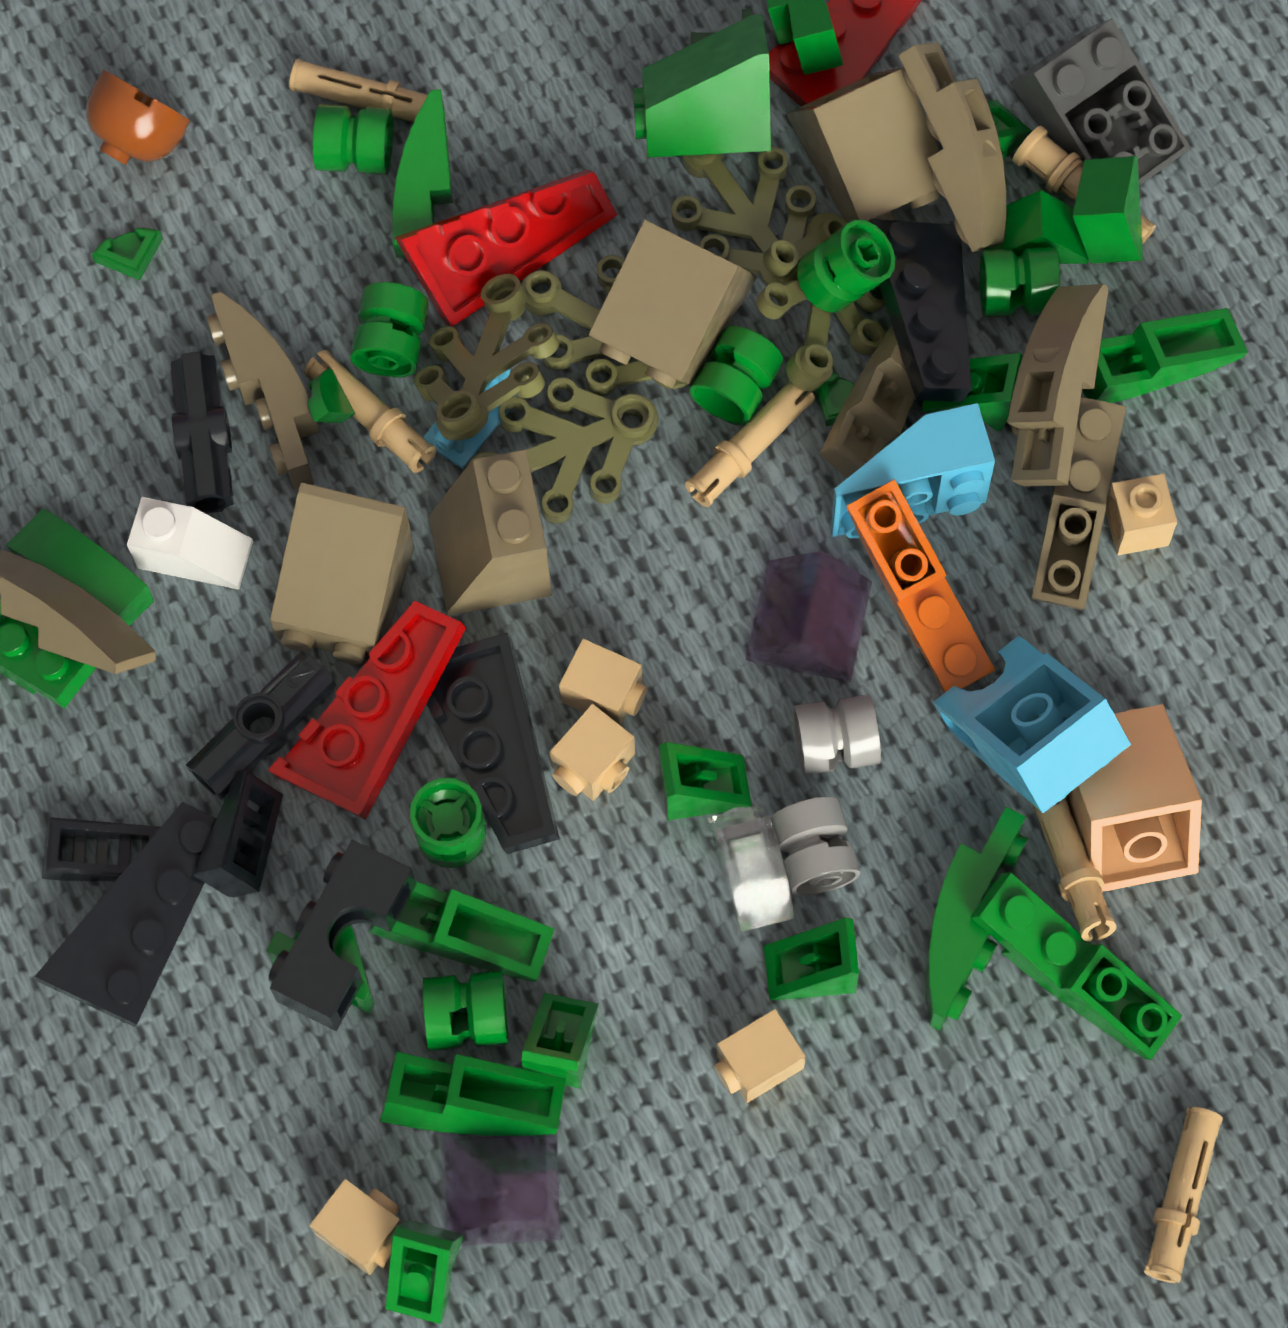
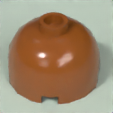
[86,70,191,165]

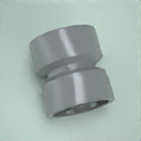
[793,694,881,775]
[771,797,861,896]

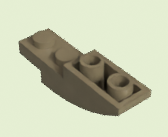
[898,42,1006,252]
[1007,284,1109,486]
[206,292,319,490]
[1031,397,1126,611]

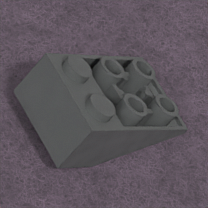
[1010,18,1191,186]

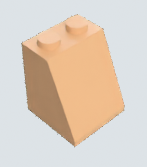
[1066,704,1202,892]

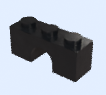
[269,840,417,1031]

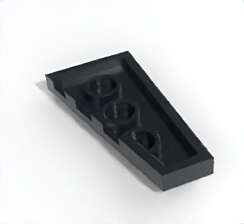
[868,219,971,402]
[427,633,560,854]
[33,802,217,1027]

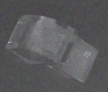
[707,805,795,932]

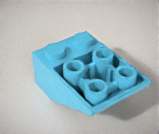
[830,403,995,539]

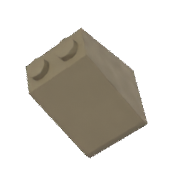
[786,67,940,223]
[589,220,757,388]
[428,449,552,616]
[270,483,415,665]

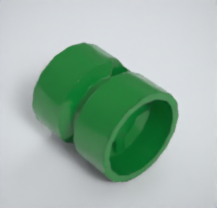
[313,104,393,175]
[797,220,895,313]
[979,247,1060,317]
[350,282,429,378]
[690,326,783,425]
[410,778,487,868]
[423,971,508,1051]

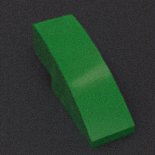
[767,0,844,75]
[392,89,453,258]
[1082,308,1248,403]
[6,508,154,626]
[368,881,554,982]
[379,1052,566,1136]

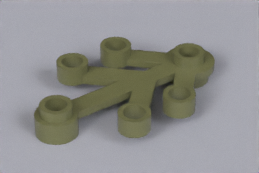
[671,147,816,286]
[756,212,885,391]
[522,255,689,395]
[414,274,559,441]
[468,377,658,524]

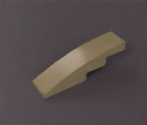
[820,325,915,478]
[0,550,156,674]

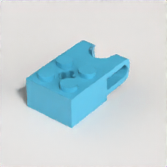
[933,636,1131,813]

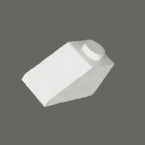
[127,497,253,589]

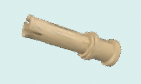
[1012,125,1156,244]

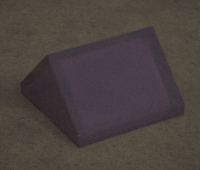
[746,551,872,682]

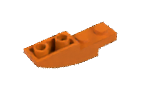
[846,479,995,693]

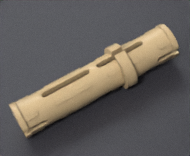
[289,58,444,123]
[304,350,437,473]
[685,379,815,507]
[1030,798,1117,942]
[1144,1107,1223,1283]

